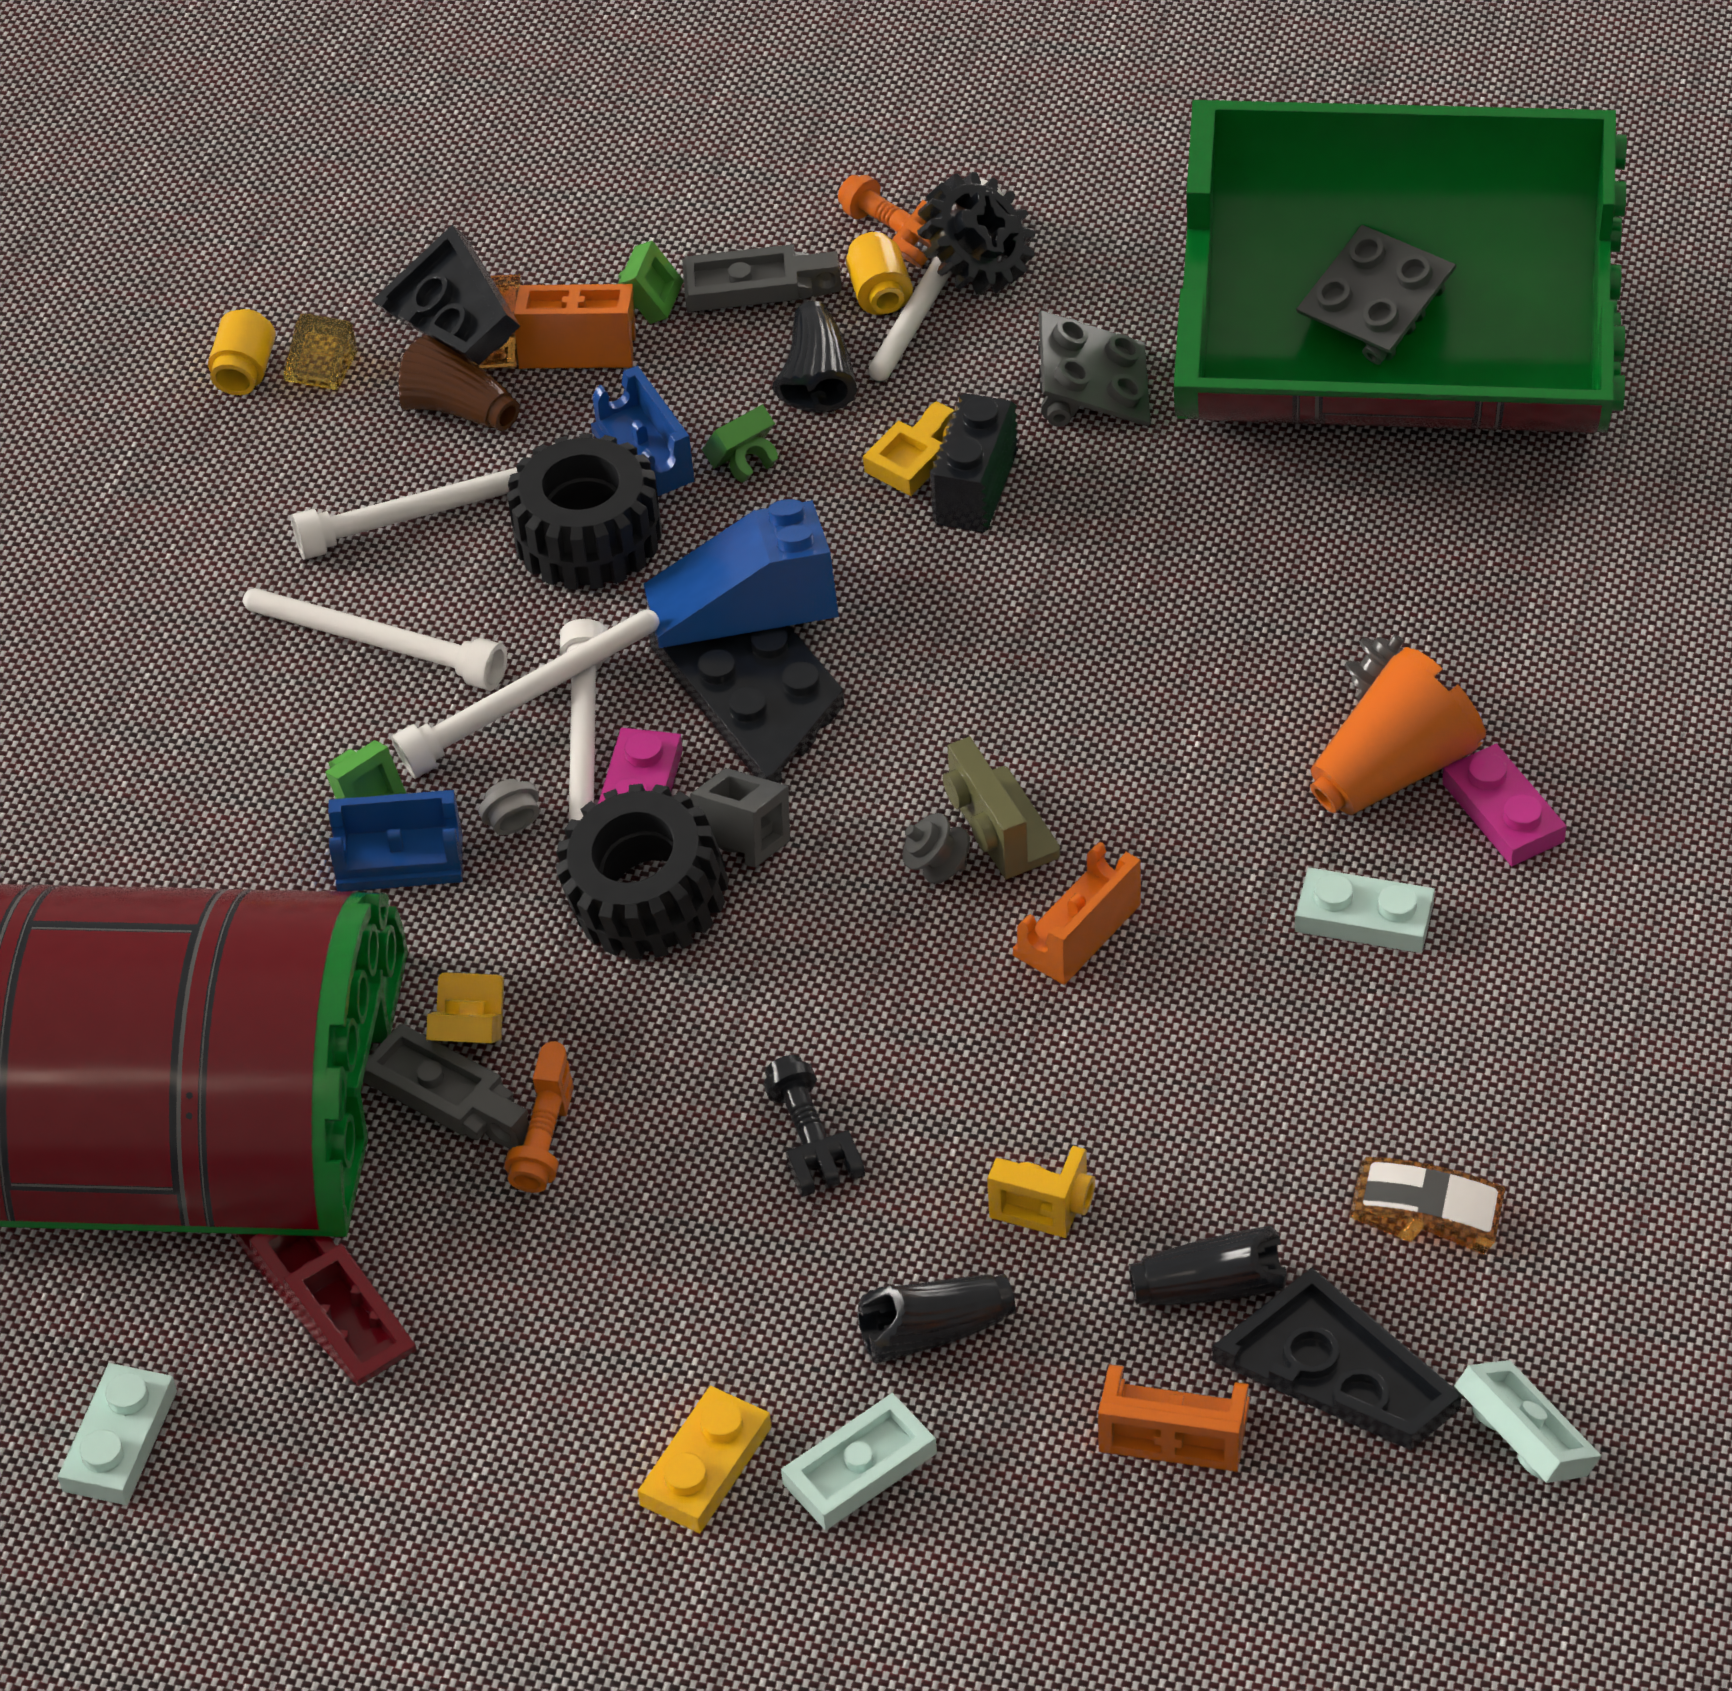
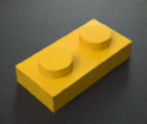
[637,1385,772,1534]

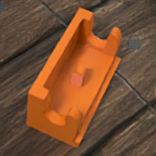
[513,284,636,369]
[1013,842,1141,985]
[1098,1364,1250,1472]

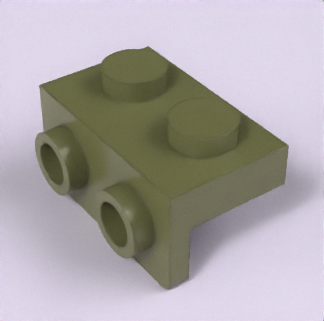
[943,736,1060,880]

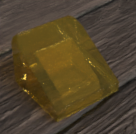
[283,313,358,390]

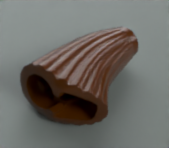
[398,335,520,432]

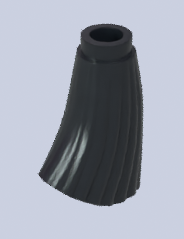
[772,301,857,414]
[1129,1225,1287,1306]
[857,1274,1016,1364]

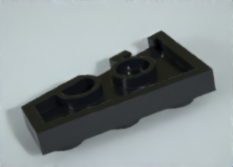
[372,224,520,365]
[1212,1267,1462,1450]

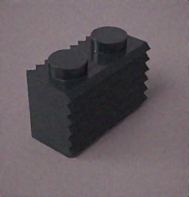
[930,393,1019,533]

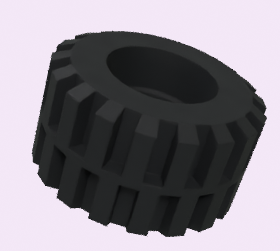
[507,434,662,590]
[556,784,728,959]

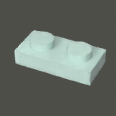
[1295,867,1435,953]
[1454,1360,1602,1483]
[58,1363,177,1505]
[781,1393,937,1531]

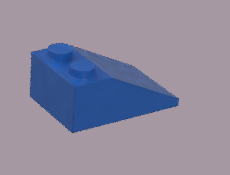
[644,499,839,648]

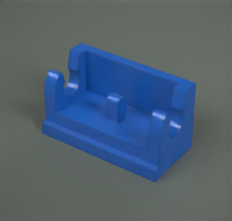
[591,365,695,496]
[328,790,463,892]

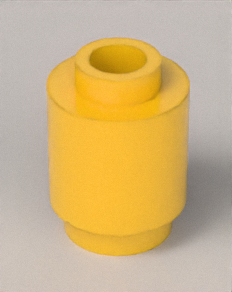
[846,232,913,315]
[208,309,276,395]

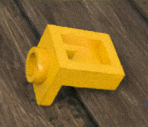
[426,972,504,1043]
[987,1146,1095,1238]

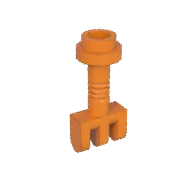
[838,175,931,268]
[504,1041,574,1193]

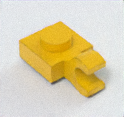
[863,401,955,496]

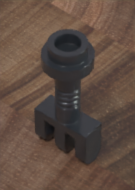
[763,1055,865,1197]

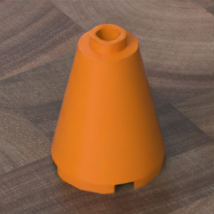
[1310,647,1486,815]

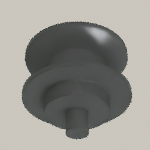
[1345,634,1404,700]
[903,813,970,884]

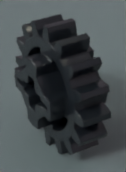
[917,172,1035,295]

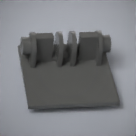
[1296,225,1457,365]
[1038,310,1151,427]

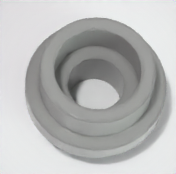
[478,779,540,835]

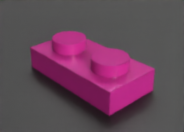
[598,727,683,804]
[1442,743,1566,867]

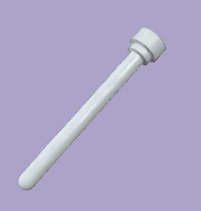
[868,179,1003,381]
[291,467,517,560]
[243,588,507,691]
[391,610,659,779]
[560,619,607,821]

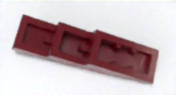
[232,1234,416,1386]

